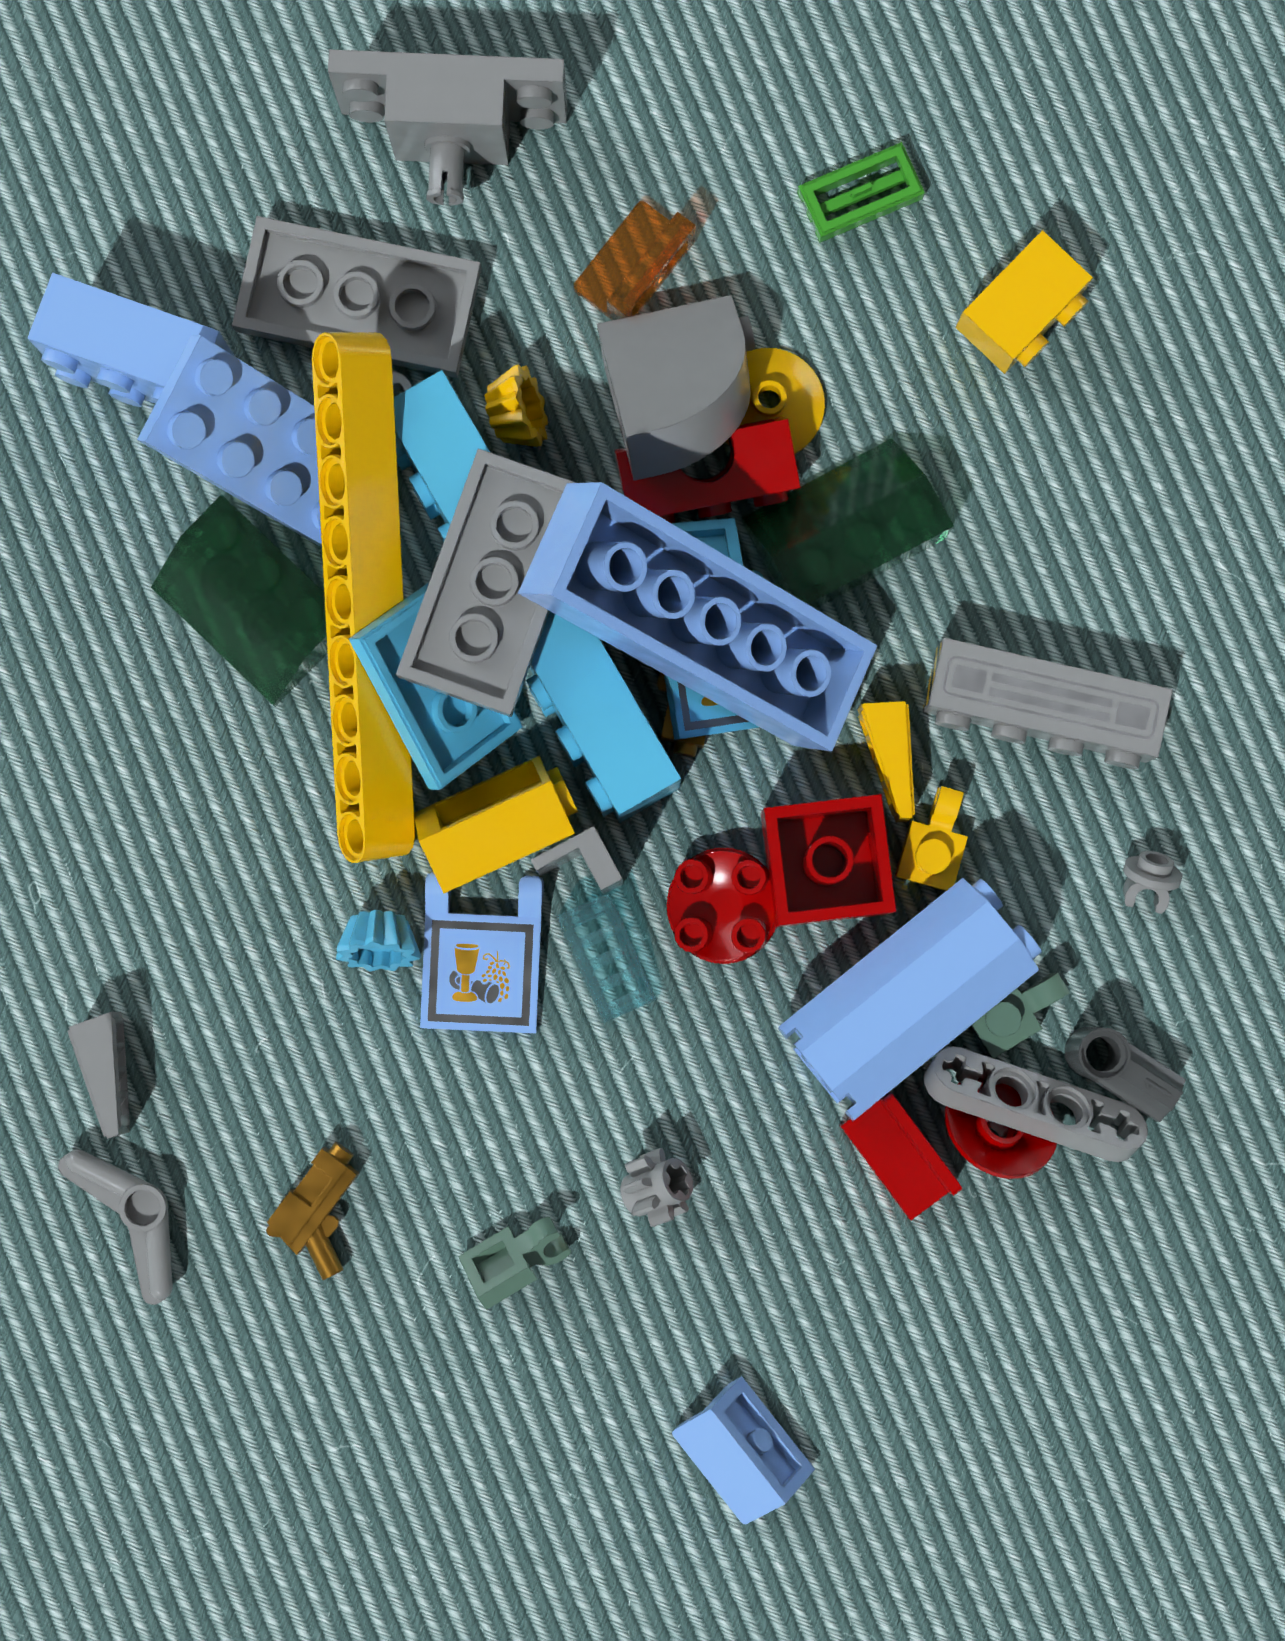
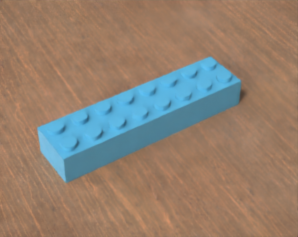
[394,370,681,823]

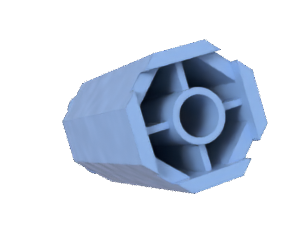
[778,878,1042,1121]

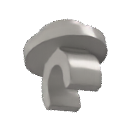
[1123,851,1183,914]

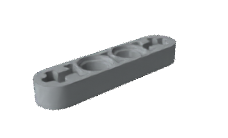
[924,1046,1148,1162]

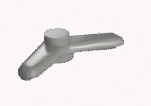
[58,1149,173,1305]

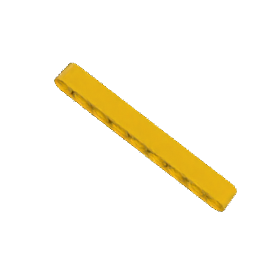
[312,332,415,863]

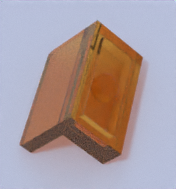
[574,201,696,320]

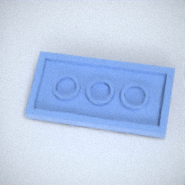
[137,335,322,548]

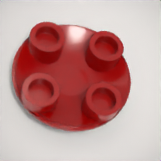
[667,848,777,964]

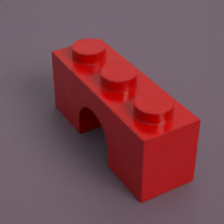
[614,416,801,523]

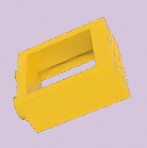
[414,756,578,893]

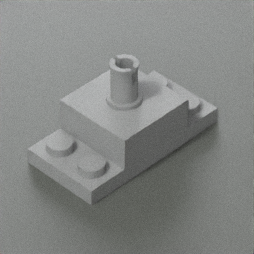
[328,49,567,206]

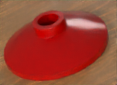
[945,1078,1057,1179]

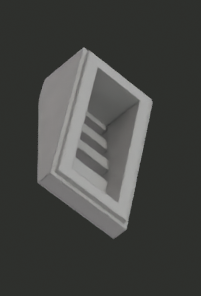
[67,1012,130,1139]

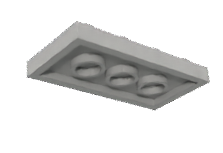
[232,216,482,378]
[396,448,576,717]

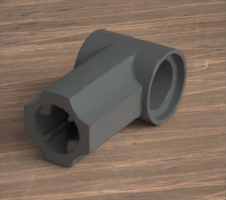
[1065,1027,1186,1122]

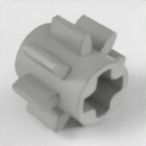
[620,1148,693,1227]

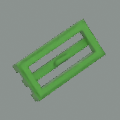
[797,142,925,243]

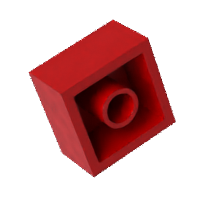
[760,794,896,927]

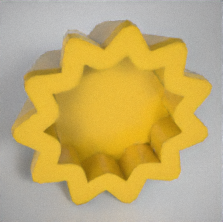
[484,364,548,447]

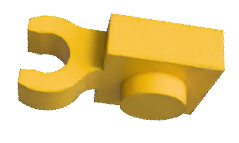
[895,786,968,891]

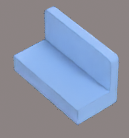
[672,1376,815,1524]

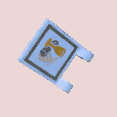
[420,872,544,1033]

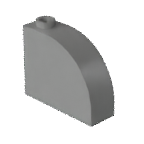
[597,295,755,480]

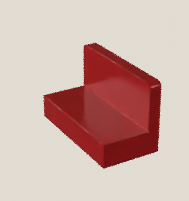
[839,1092,963,1221]

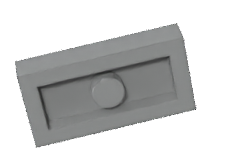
[531,826,623,895]

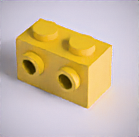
[955,230,1093,374]

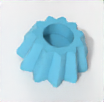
[336,910,421,971]

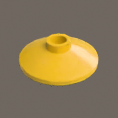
[725,348,825,454]

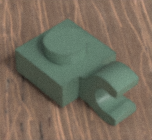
[971,972,1070,1058]
[458,1216,571,1310]

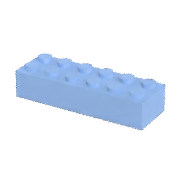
[518,482,877,752]

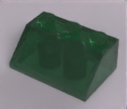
[741,438,954,609]
[151,494,328,707]

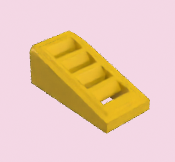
[858,701,915,823]

